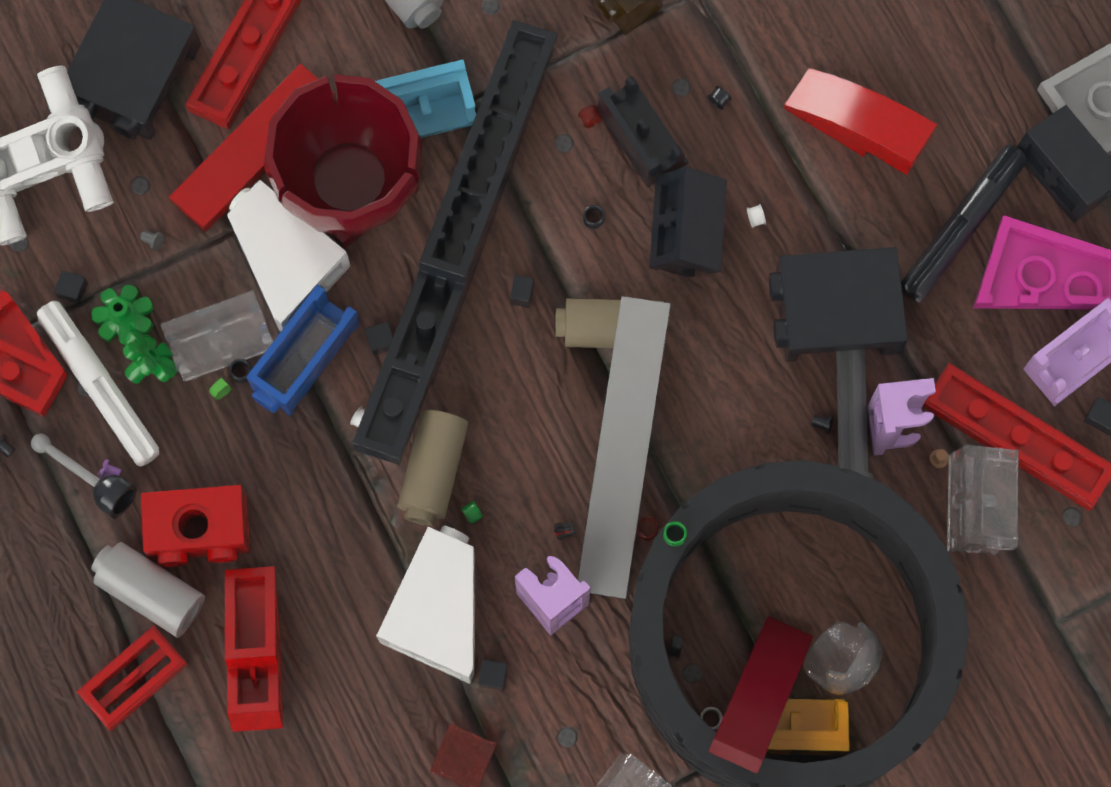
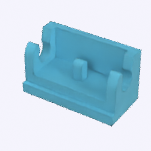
[375,60,476,138]

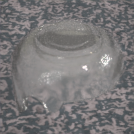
[804,621,884,695]

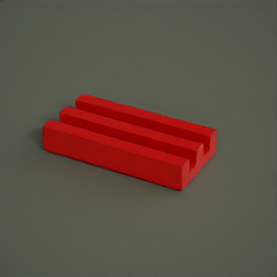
[76,625,189,731]

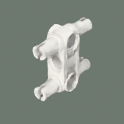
[0,65,114,246]

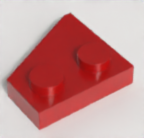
[0,290,68,417]

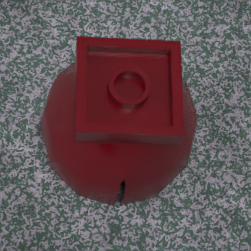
[264,74,423,249]

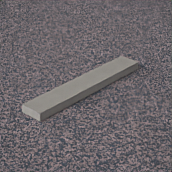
[578,296,670,599]

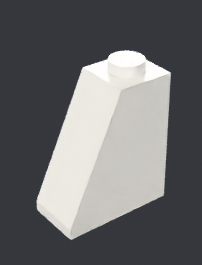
[227,180,351,331]
[376,526,475,684]

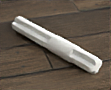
[37,301,159,467]

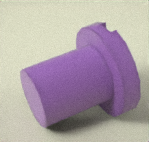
[98,459,121,478]

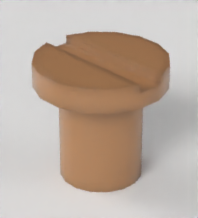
[929,449,949,469]

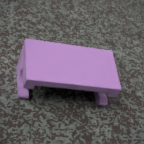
[1023,298,1111,406]
[867,378,936,456]
[515,556,590,636]

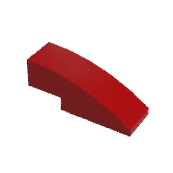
[783,68,937,175]
[225,566,283,732]

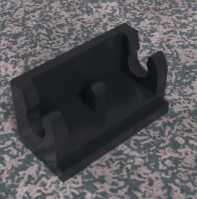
[597,76,688,188]
[1017,105,1111,223]
[649,166,727,277]

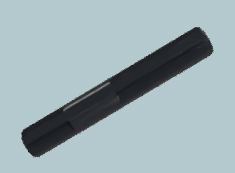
[901,144,1026,302]

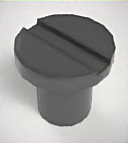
[140,230,164,251]

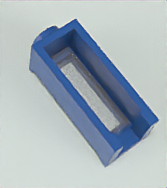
[246,284,360,416]

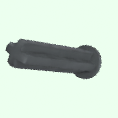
[836,349,873,479]

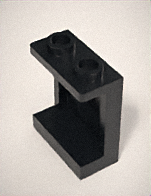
[67,0,201,140]
[769,247,908,362]

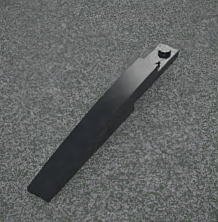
[352,20,558,465]

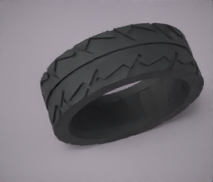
[628,460,969,787]

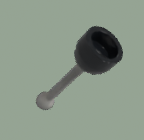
[31,433,137,519]

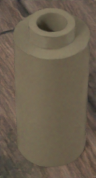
[555,298,664,348]
[397,410,469,526]

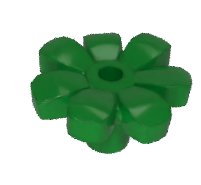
[92,285,154,347]
[123,329,178,384]

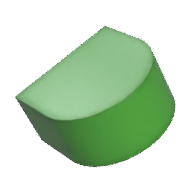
[209,377,232,400]

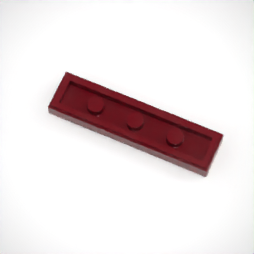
[708,616,814,773]

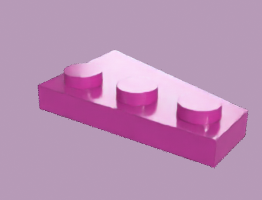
[973,216,1111,310]

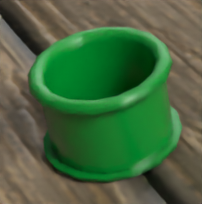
[461,500,484,526]
[663,521,687,547]

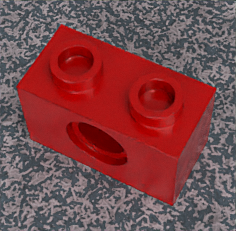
[141,485,250,567]

